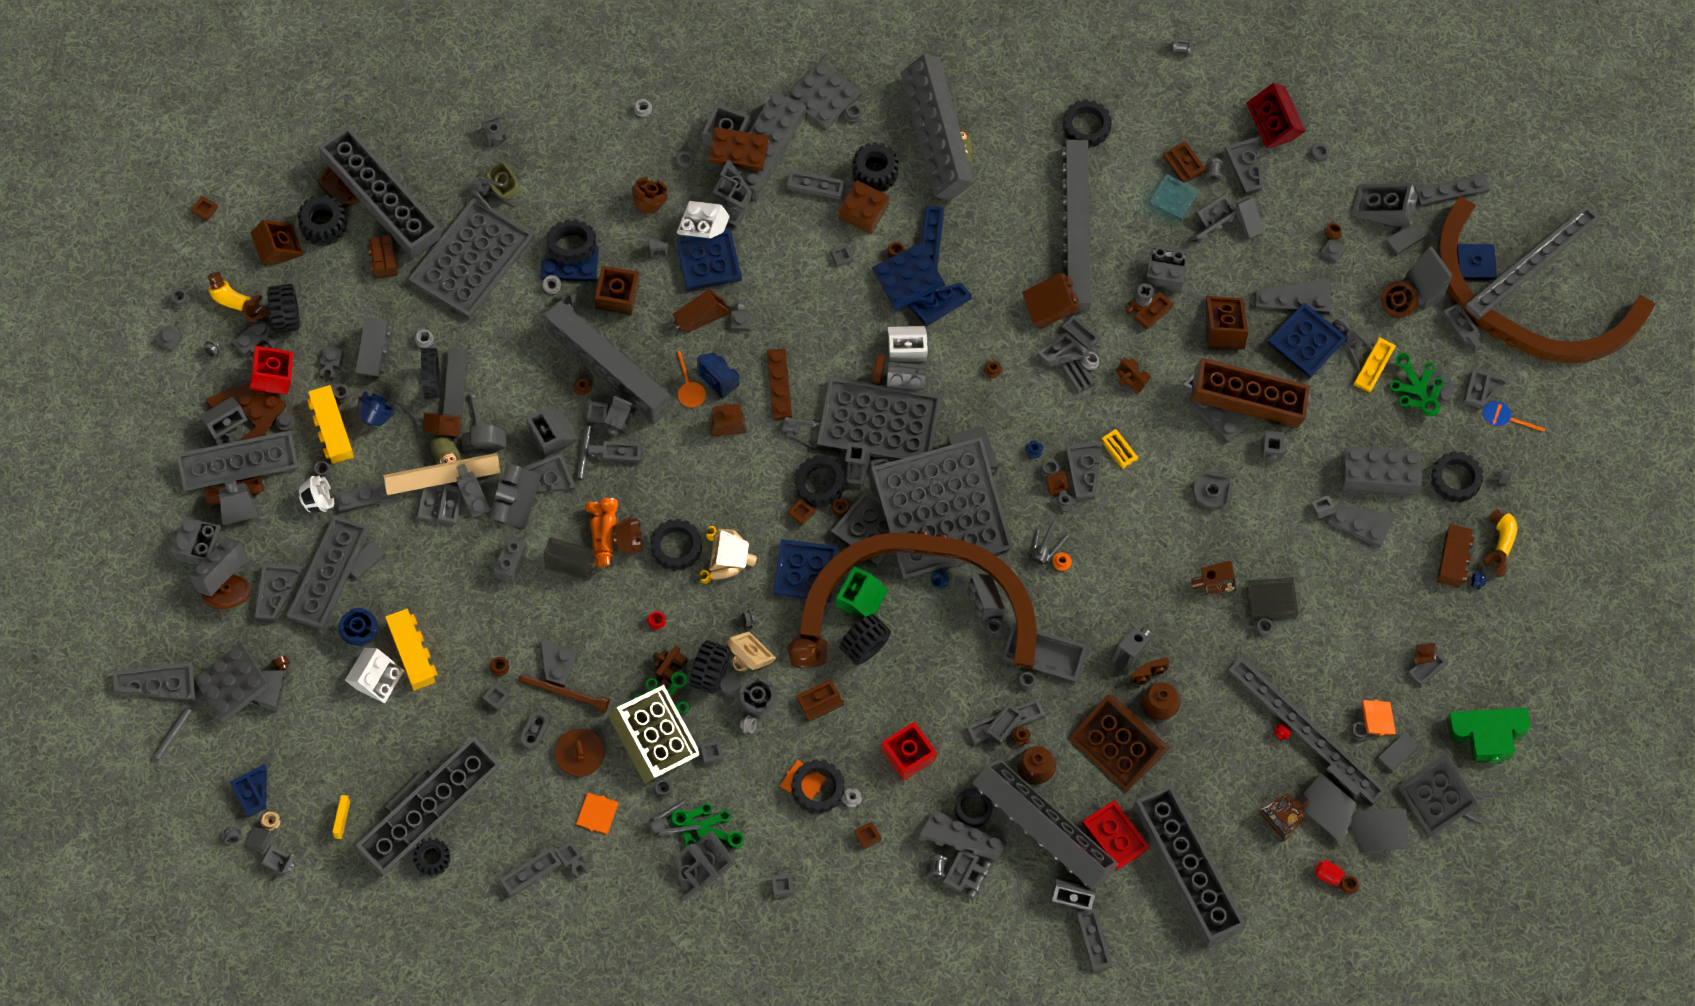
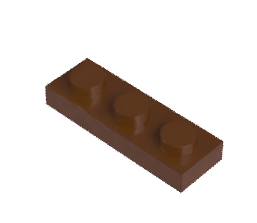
[204,476,264,505]

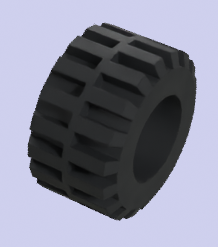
[852,142,899,192]
[298,194,347,246]
[267,283,300,333]
[839,614,891,665]
[690,640,730,694]

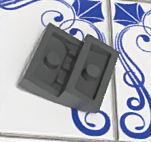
[416,484,462,524]

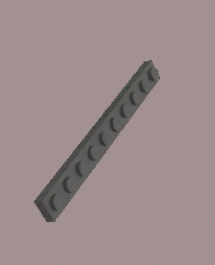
[1465,205,1600,320]
[1228,657,1386,806]

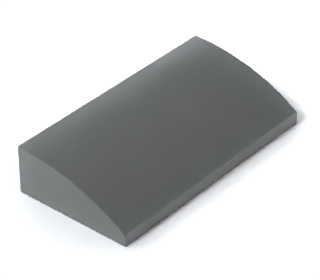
[1002,623,1088,682]

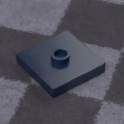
[1457,244,1497,280]

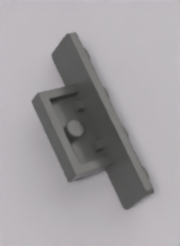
[1190,194,1238,241]

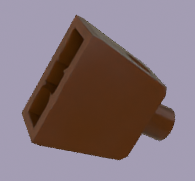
[709,404,747,436]

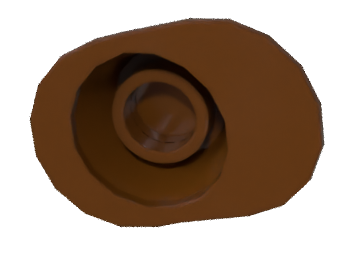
[787,637,828,668]

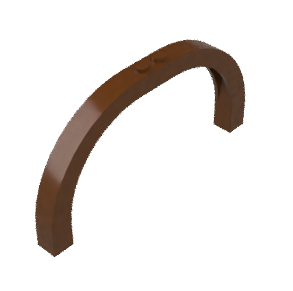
[1437,196,1656,363]
[800,532,1037,669]

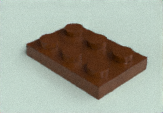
[708,127,770,171]

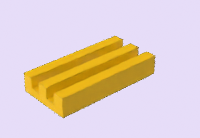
[1100,429,1138,469]
[332,795,350,839]

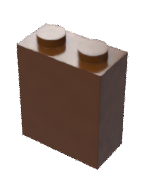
[1022,272,1080,329]

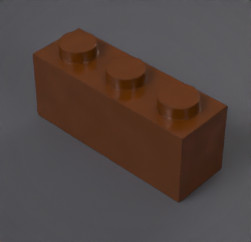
[1437,524,1474,588]

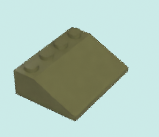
[607,685,701,784]

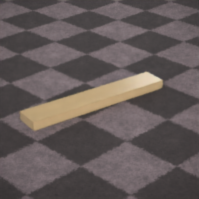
[383,453,500,495]

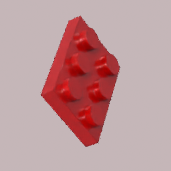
[1082,800,1150,871]

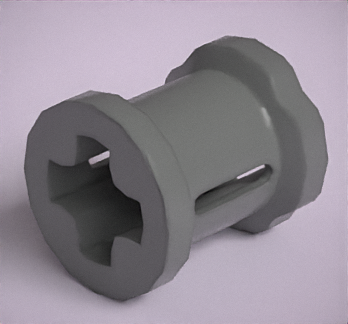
[1172,37,1192,55]
[1205,158,1223,182]
[1135,283,1154,307]
[927,855,947,880]

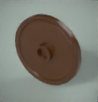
[201,575,251,609]
[555,729,605,777]

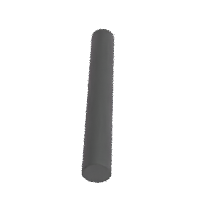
[576,426,592,480]
[153,707,193,761]

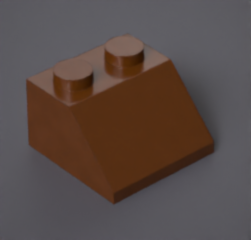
[250,220,303,265]

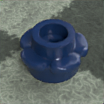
[1025,440,1044,458]
[931,570,948,589]
[1471,571,1486,590]

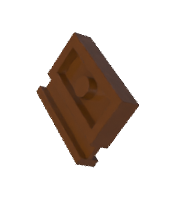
[1163,141,1205,184]
[796,679,844,722]

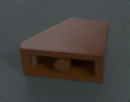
[423,412,462,436]

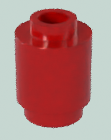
[1314,859,1345,887]

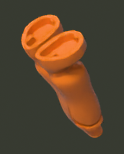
[585,498,618,567]

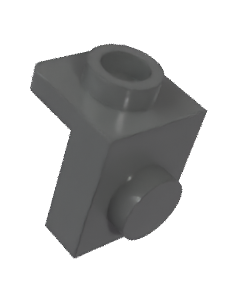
[260,845,295,875]

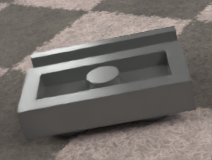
[1325,763,1362,802]

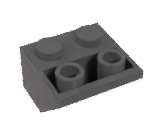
[1145,244,1189,293]
[526,409,579,457]
[171,517,221,565]
[967,573,1005,623]

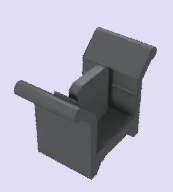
[604,396,637,436]

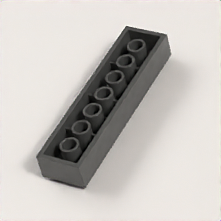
[901,54,975,200]
[318,126,441,258]
[544,301,670,425]
[354,736,501,877]
[972,759,1119,889]
[1134,784,1246,948]

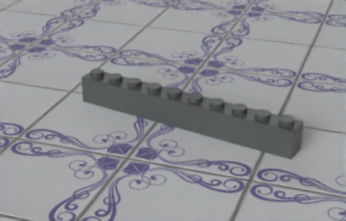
[1061,140,1091,311]

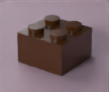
[839,180,889,234]
[595,266,640,315]

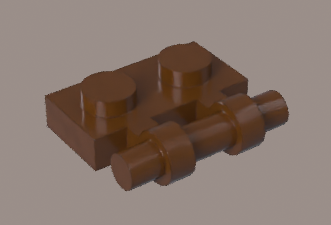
[1124,287,1173,330]

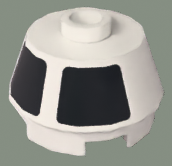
[299,475,334,512]

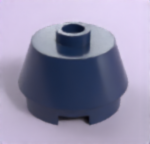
[356,391,395,427]
[338,608,378,646]

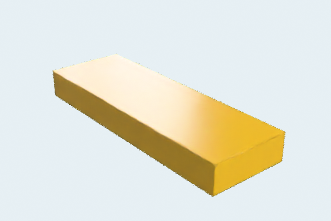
[1353,337,1396,393]

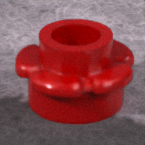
[647,611,666,630]
[1273,723,1291,741]

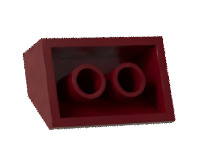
[1246,83,1306,148]

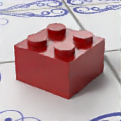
[249,346,293,395]
[881,721,937,781]

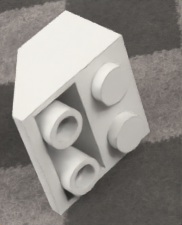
[677,201,730,239]
[887,326,928,362]
[345,648,404,703]

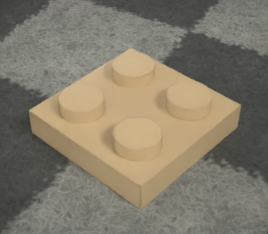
[726,632,776,670]

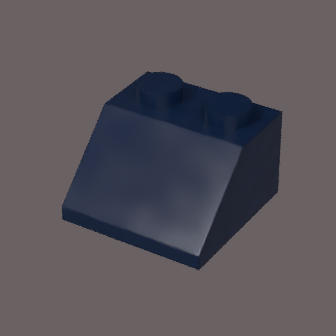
[697,352,740,399]

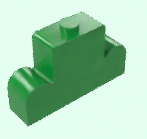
[1447,708,1530,763]

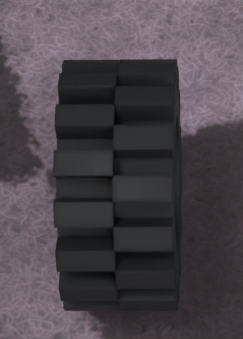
[413,837,450,877]

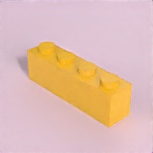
[307,385,354,464]
[386,608,437,691]

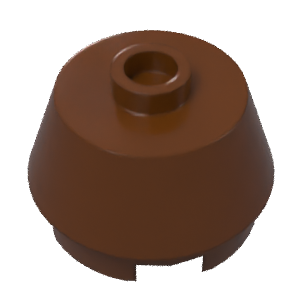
[632,177,668,213]
[1381,281,1418,318]
[613,516,643,555]
[1142,682,1181,720]
[1017,746,1056,784]

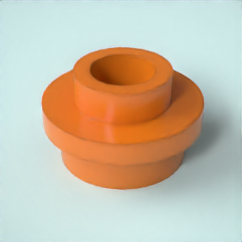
[1052,552,1072,571]

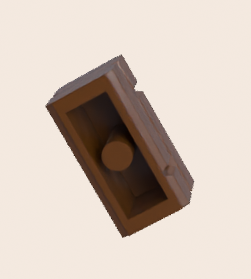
[367,235,398,278]

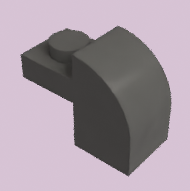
[462,425,506,454]
[845,442,870,485]

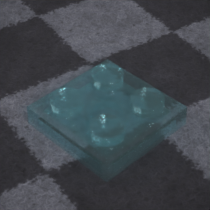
[1149,174,1199,221]

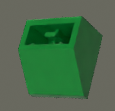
[836,566,888,619]

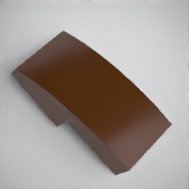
[1130,657,1169,685]

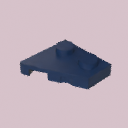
[230,764,267,817]

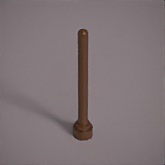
[519,675,610,713]

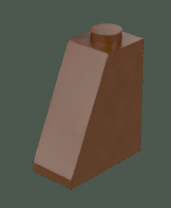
[672,289,731,333]

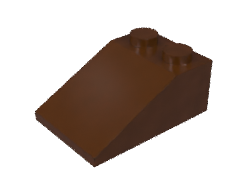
[1206,296,1248,350]

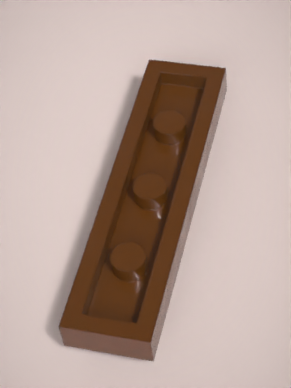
[767,349,792,420]

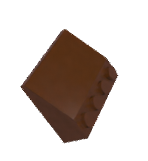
[1069,695,1170,792]

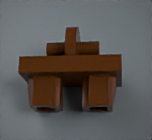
[1115,357,1151,394]
[653,645,687,683]

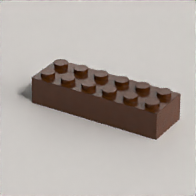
[1190,358,1310,428]

